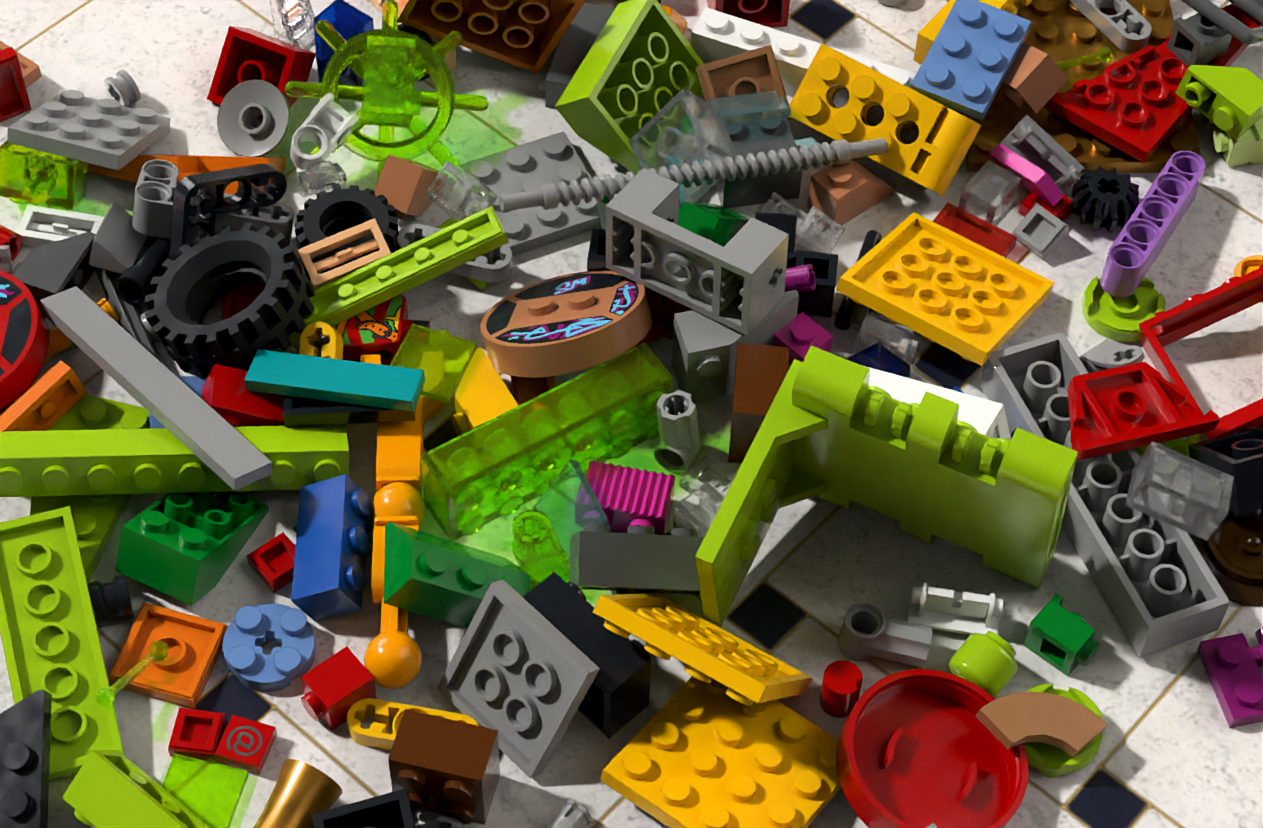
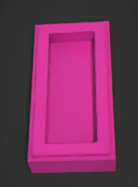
[989,144,1063,206]

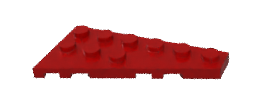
[1044,4,1263,163]

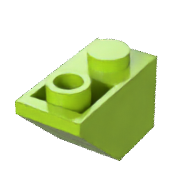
[1175,65,1263,140]

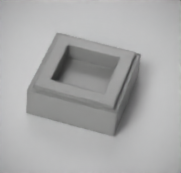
[1011,203,1069,260]

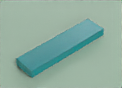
[244,349,425,412]

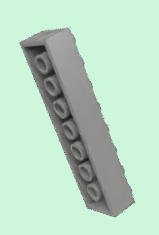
[980,331,1230,657]

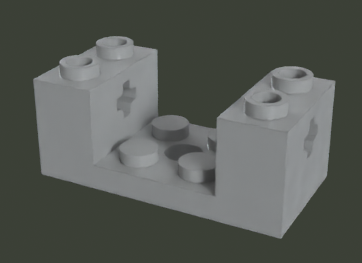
[606,168,789,336]

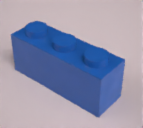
[291,474,371,621]

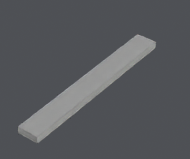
[40,286,272,491]

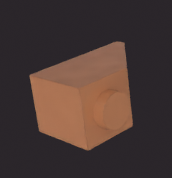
[1001,42,1069,114]
[375,154,451,220]
[807,160,892,231]

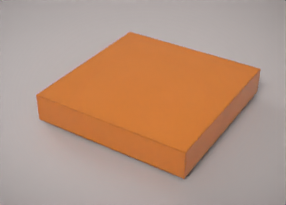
[108,602,228,709]

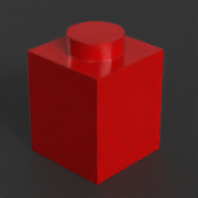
[301,646,377,731]

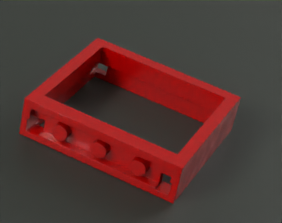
[1139,264,1263,442]

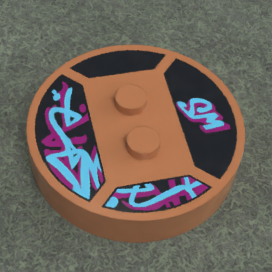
[480,271,652,378]

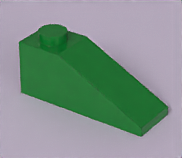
[678,201,750,247]

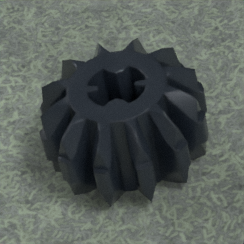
[1071,165,1140,233]

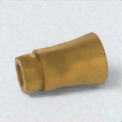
[253,759,343,828]

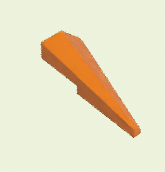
[73,154,286,195]

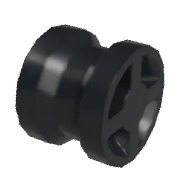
[88,574,135,627]

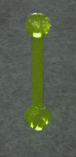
[1056,47,1113,69]
[96,641,168,706]

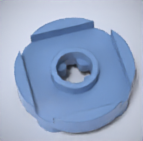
[222,604,316,692]

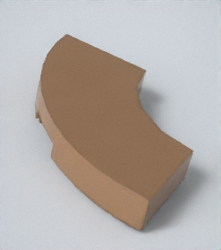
[975,692,1108,758]

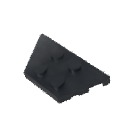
[0,690,52,828]

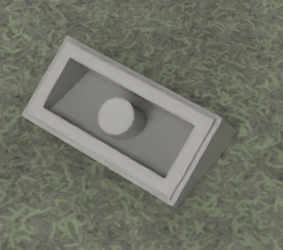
[89,202,149,274]

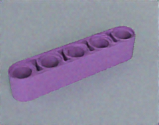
[1100,150,1206,297]

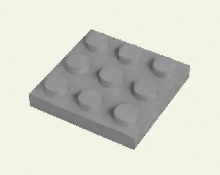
[7,90,170,171]
[456,131,601,256]
[437,580,600,778]

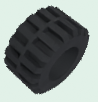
[295,185,399,274]

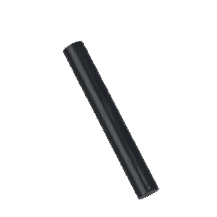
[834,230,882,330]

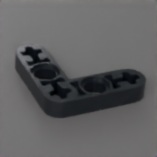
[169,164,287,261]

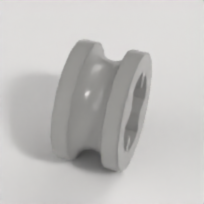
[104,70,141,107]

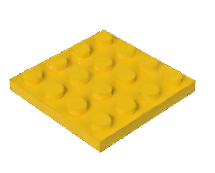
[836,212,1055,366]
[593,593,813,706]
[601,676,841,828]

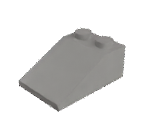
[671,290,799,402]

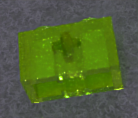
[0,140,88,211]

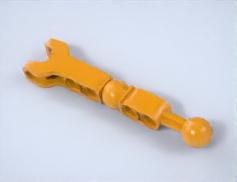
[360,353,446,689]

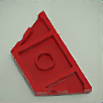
[1067,362,1220,461]

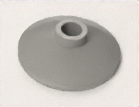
[217,80,290,157]

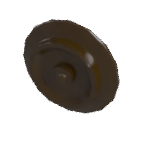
[1188,504,1263,606]

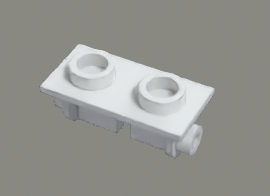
[908,583,1003,635]

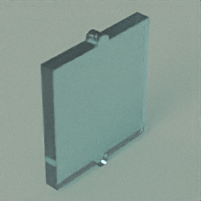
[708,90,791,125]
[533,460,608,566]

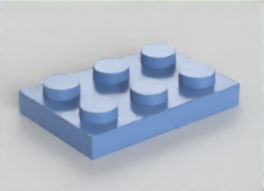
[910,0,1031,121]

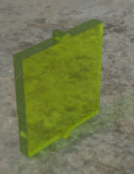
[390,323,477,403]
[161,753,249,828]

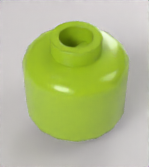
[949,631,1017,698]

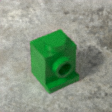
[1023,593,1100,676]

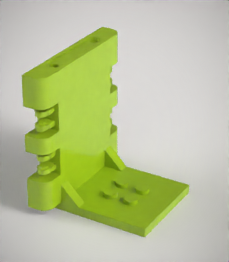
[695,345,1078,627]

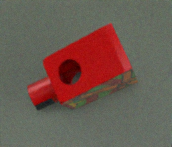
[334,295,431,367]

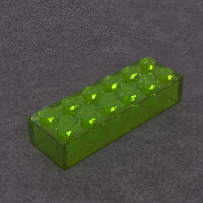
[420,342,673,541]

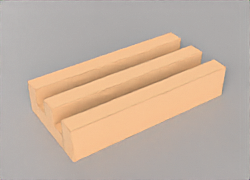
[298,218,391,290]

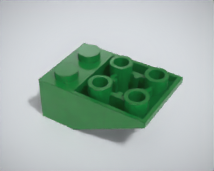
[115,491,269,606]

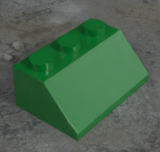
[384,522,531,628]

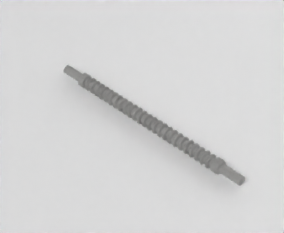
[499,138,887,212]

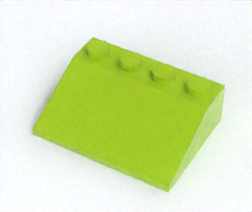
[555,0,704,175]

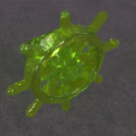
[285,0,489,182]

